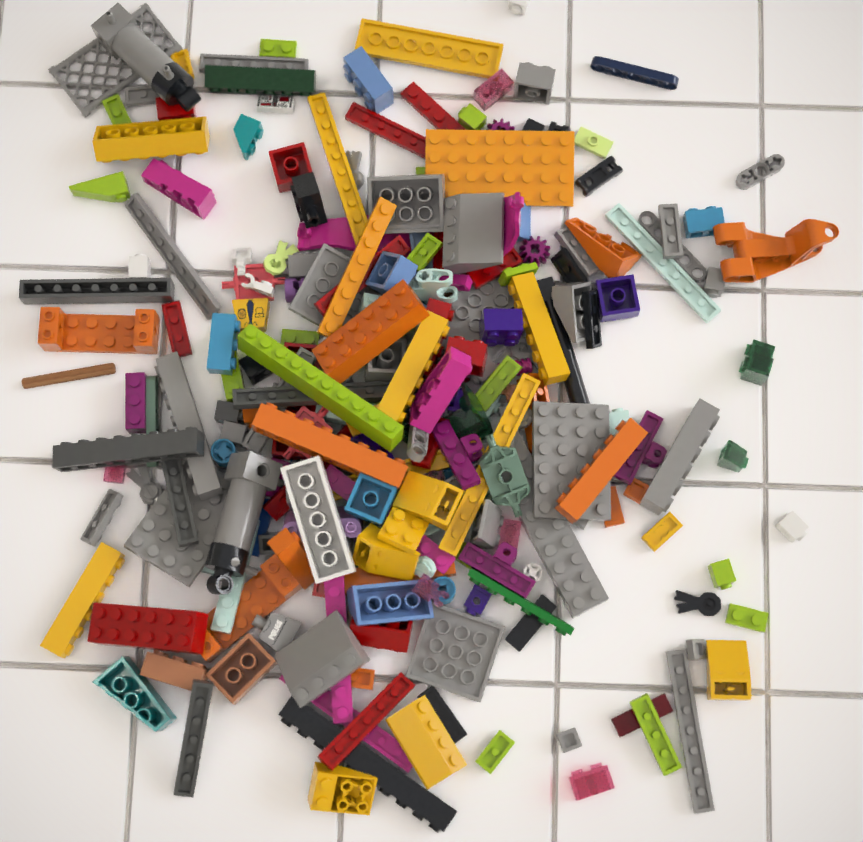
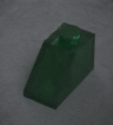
[717,440,749,473]

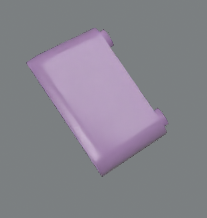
[282,505,363,544]

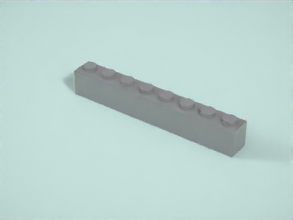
[154,351,224,501]

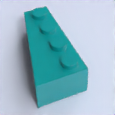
[92,656,177,732]

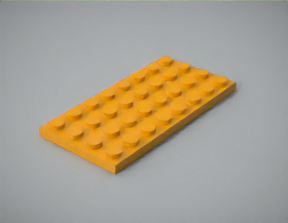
[425,129,575,207]

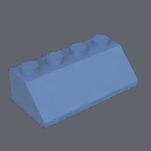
[346,579,434,626]

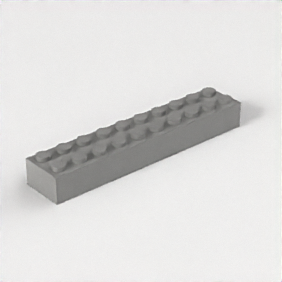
[483,432,609,619]

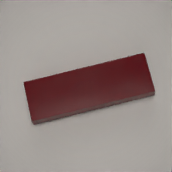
[611,693,673,738]

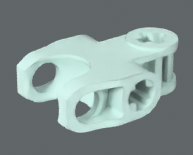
[409,268,458,305]

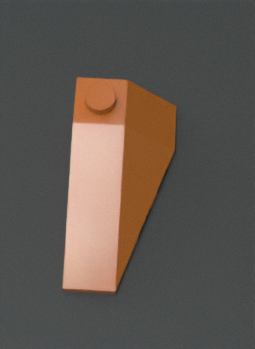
[565,217,642,278]

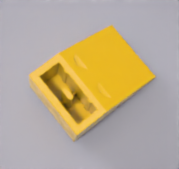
[392,470,464,531]
[352,523,420,581]
[706,640,751,701]
[307,762,378,815]

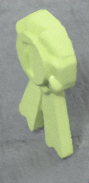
[263,240,299,276]

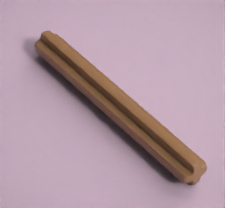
[22,363,116,389]

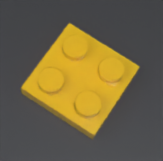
[377,506,429,555]

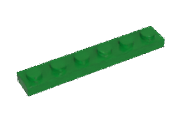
[467,567,575,636]

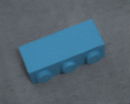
[206,313,241,375]

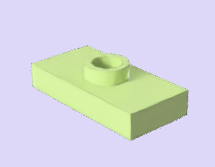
[574,126,614,159]

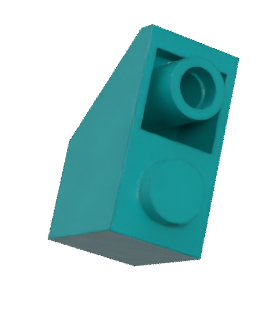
[233,114,264,160]

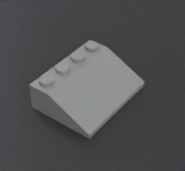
[367,174,445,234]
[442,193,505,274]
[274,610,371,708]

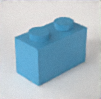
[683,206,725,239]

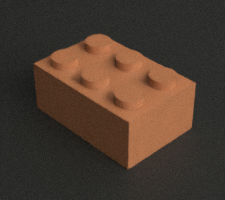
[205,633,277,705]
[140,649,208,691]

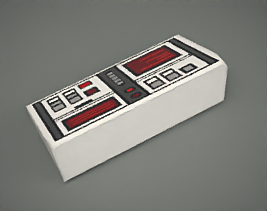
[256,94,295,114]

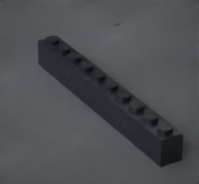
[278,696,458,833]

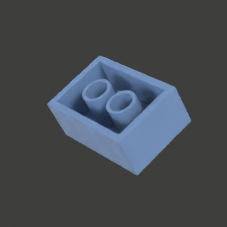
[343,46,394,113]

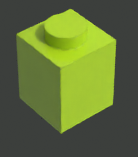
[458,103,487,130]
[707,558,737,590]

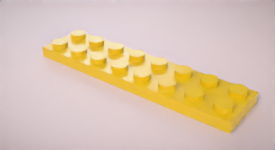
[354,18,504,80]

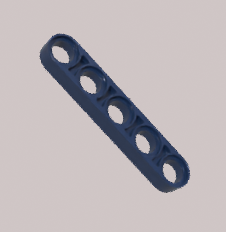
[590,56,679,90]

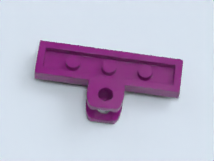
[613,410,667,485]
[431,419,483,490]
[458,542,536,599]

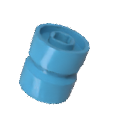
[210,438,238,468]
[430,576,456,605]

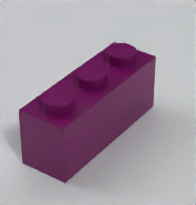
[125,372,147,434]

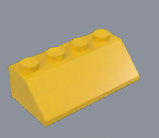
[385,695,467,790]

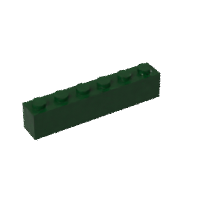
[204,65,316,96]

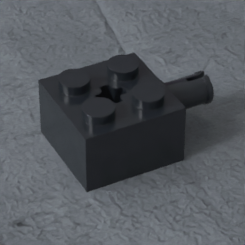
[290,172,328,228]

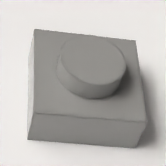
[686,639,707,660]
[556,727,582,753]

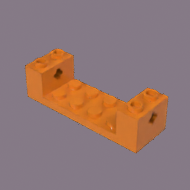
[38,307,160,354]
[201,554,302,663]

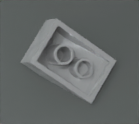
[551,281,592,343]
[470,499,504,550]

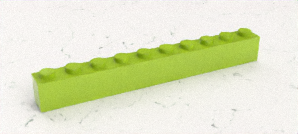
[237,323,404,452]

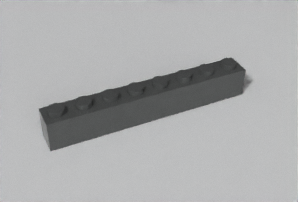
[19,278,175,305]
[52,427,204,472]

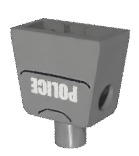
[251,612,302,652]

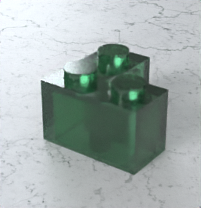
[738,339,776,386]

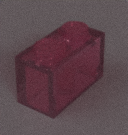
[473,68,514,112]
[567,762,615,801]

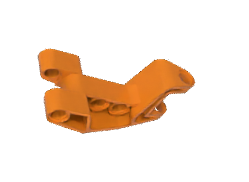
[712,219,839,283]

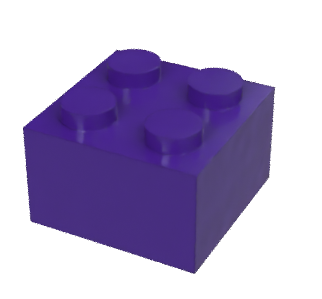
[594,274,640,322]
[479,308,523,347]

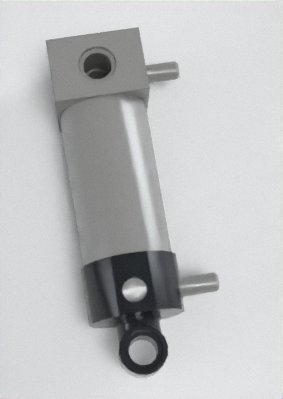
[90,2,202,112]
[205,451,284,595]

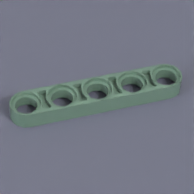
[146,376,159,467]

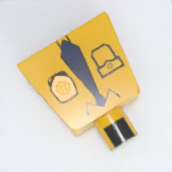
[232,298,270,333]

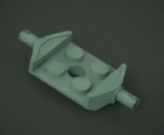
[477,433,531,518]

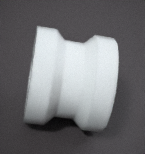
[523,563,543,583]

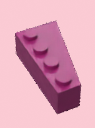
[141,158,217,220]
[410,347,472,434]

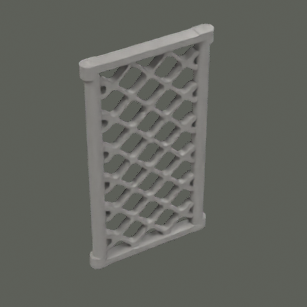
[48,2,183,118]

